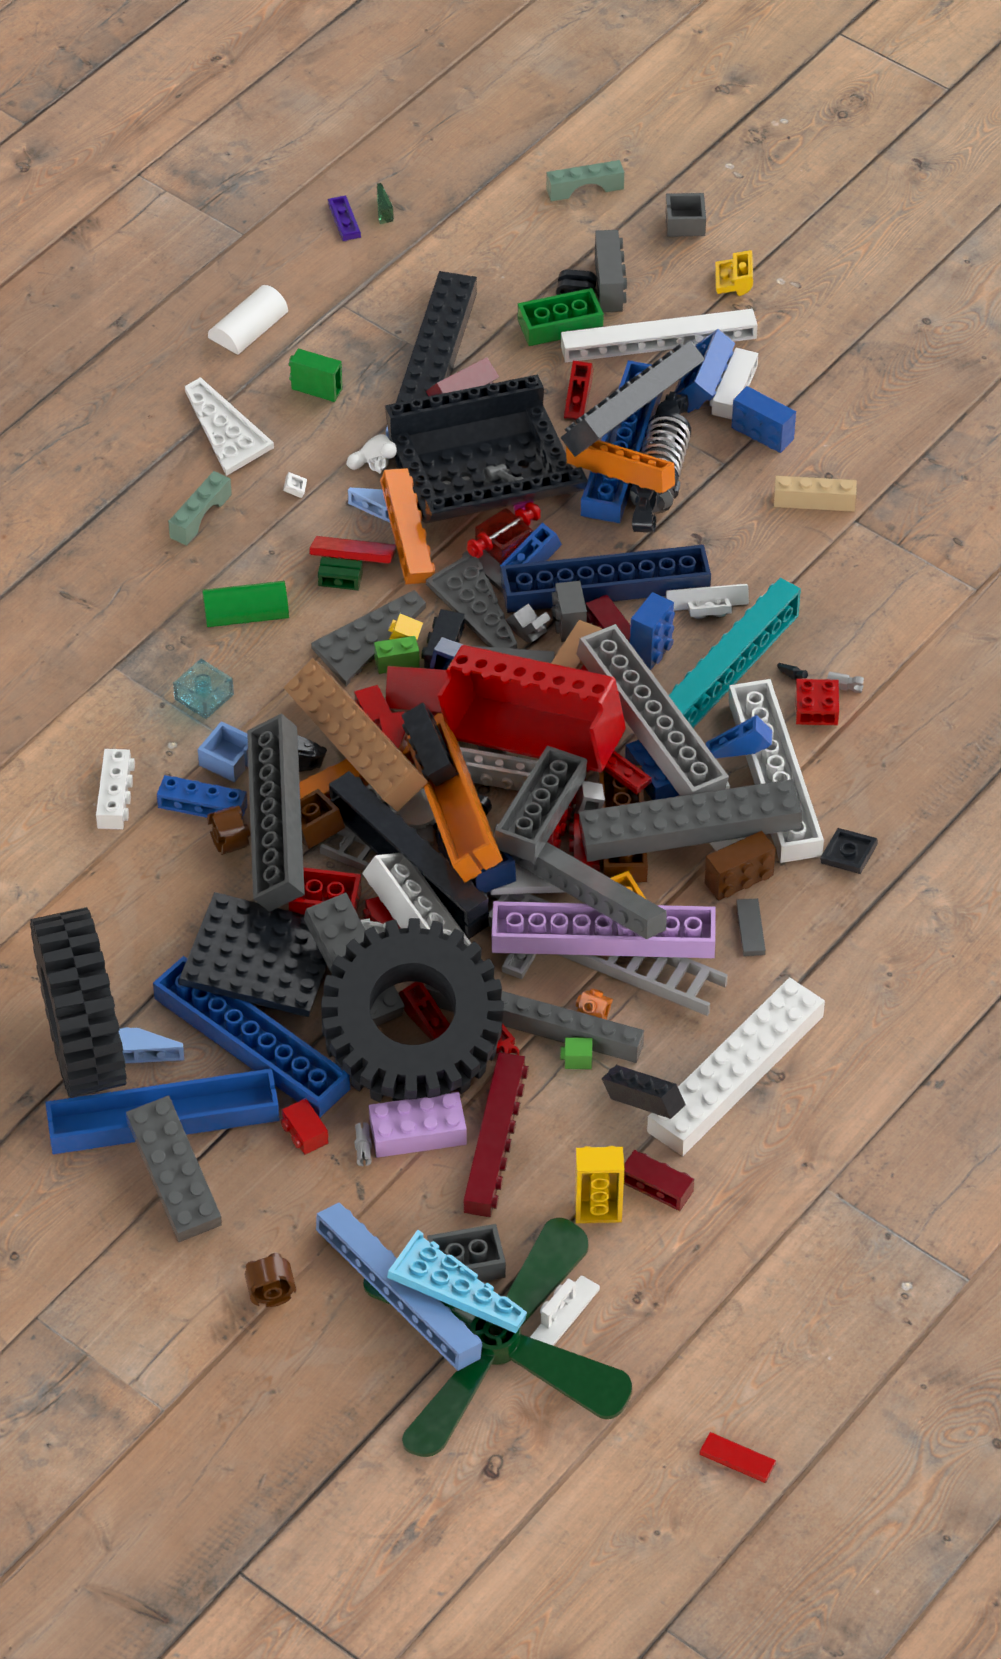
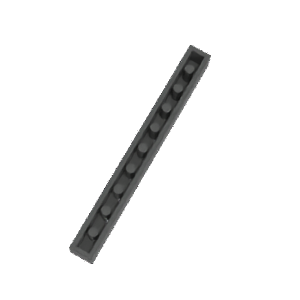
[510,842,667,939]
[425,984,644,1063]

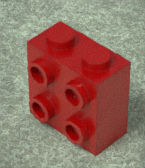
[795,679,839,726]

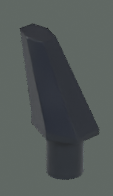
[777,663,808,681]

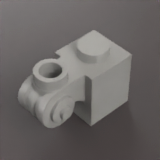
[572,781,605,818]

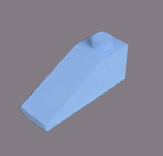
[348,487,390,523]
[119,1027,184,1063]

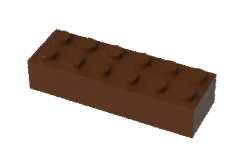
[598,765,648,883]

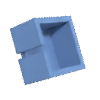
[198,721,248,782]

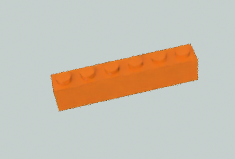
[566,440,675,493]
[380,468,435,584]

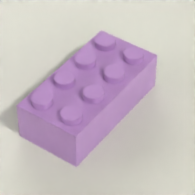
[369,1092,467,1158]

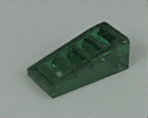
[377,183,394,224]

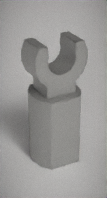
[827,672,864,693]

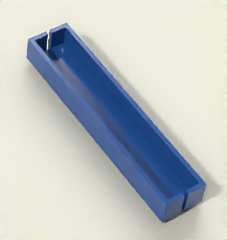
[45,1068,280,1154]

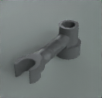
[483,464,524,483]

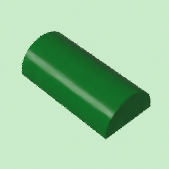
[202,580,289,627]

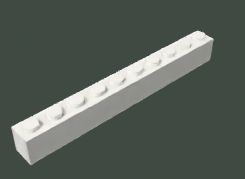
[561,309,758,363]

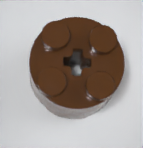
[207,805,251,855]
[245,1253,296,1307]

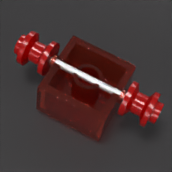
[467,502,541,564]

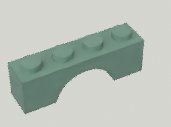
[546,160,625,201]
[168,471,232,546]

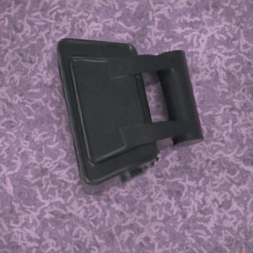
[297,735,327,772]

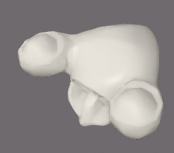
[347,434,397,474]

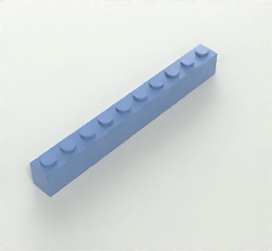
[316,1202,482,1371]

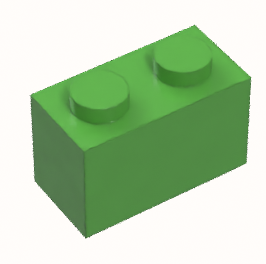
[374,636,420,674]

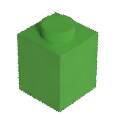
[560,1037,592,1070]

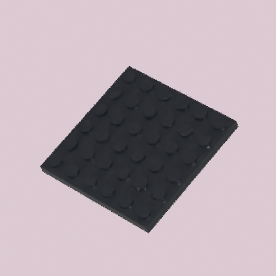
[179,892,327,1017]

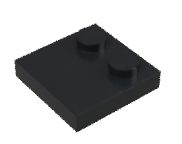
[820,828,878,874]

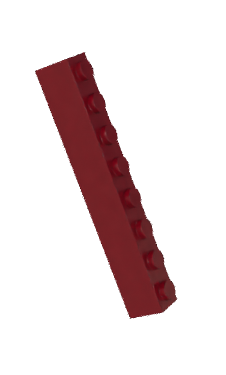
[463,1052,529,1218]

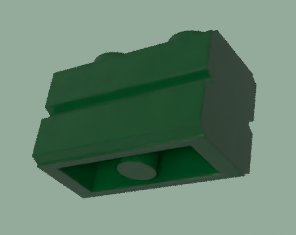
[318,557,363,591]

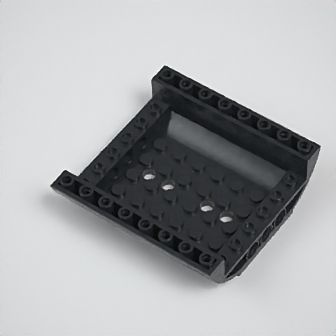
[385,374,588,524]

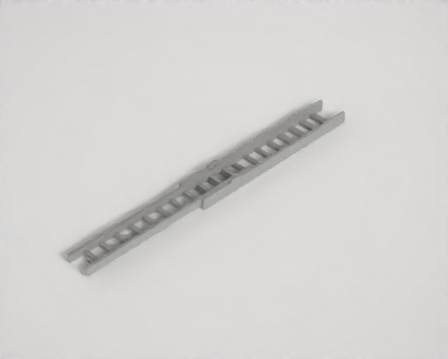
[320,826,728,1016]

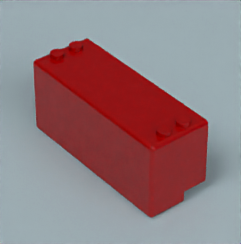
[437,645,626,772]

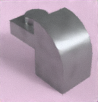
[506,604,551,642]

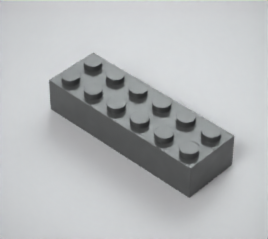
[495,746,587,862]
[304,893,405,1026]
[126,1095,222,1242]

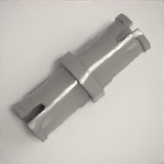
[354,1122,372,1166]

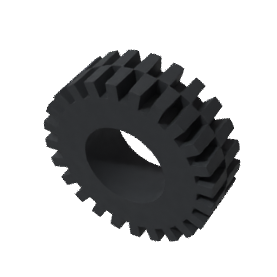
[30,907,127,1098]
[321,918,504,1102]

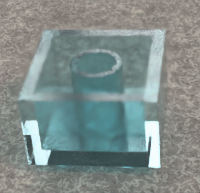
[173,658,234,719]

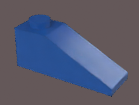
[500,522,562,567]
[706,715,772,759]

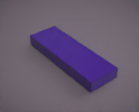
[328,195,361,241]

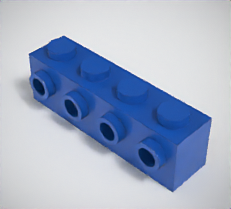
[157,775,248,819]

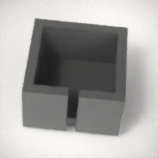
[665,193,706,237]
[552,581,587,642]

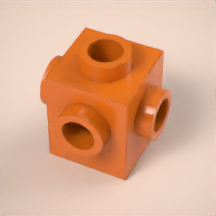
[576,989,613,1020]

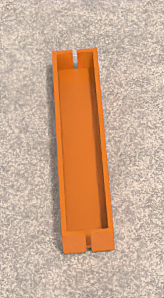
[406,718,503,882]

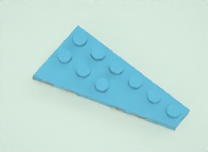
[387,1230,527,1333]

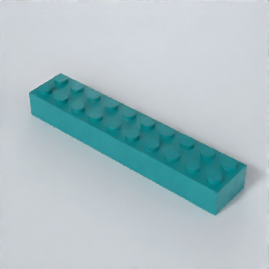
[669,577,801,729]

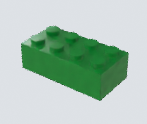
[517,288,604,346]

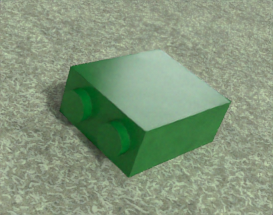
[288,348,343,402]

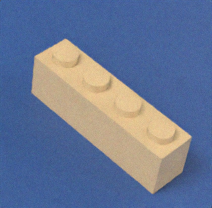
[774,476,857,512]

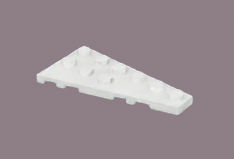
[185,377,274,476]

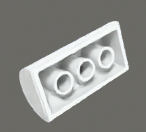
[208,285,288,355]

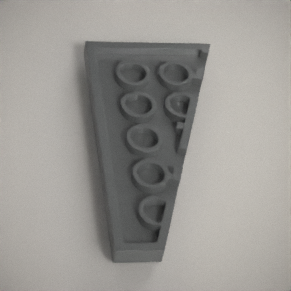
[426,554,517,649]
[311,590,426,686]

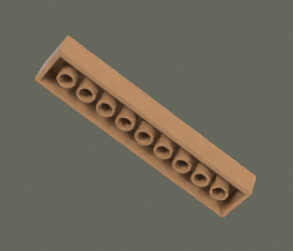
[283,658,428,812]

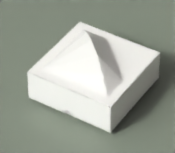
[283,472,307,498]

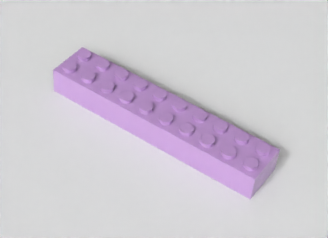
[492,901,716,958]

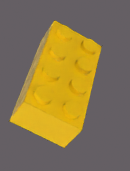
[575,1146,624,1223]

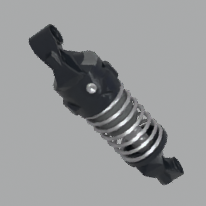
[630,391,692,533]

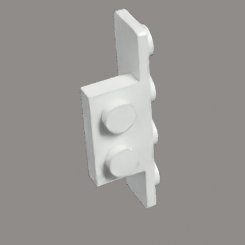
[666,584,749,618]
[530,1276,600,1346]

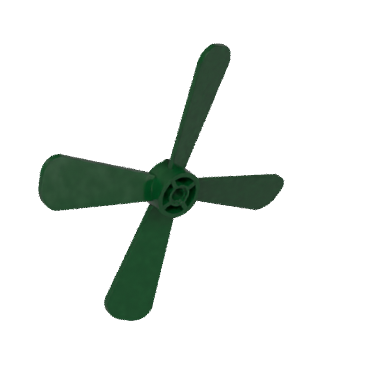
[363,1218,632,1457]

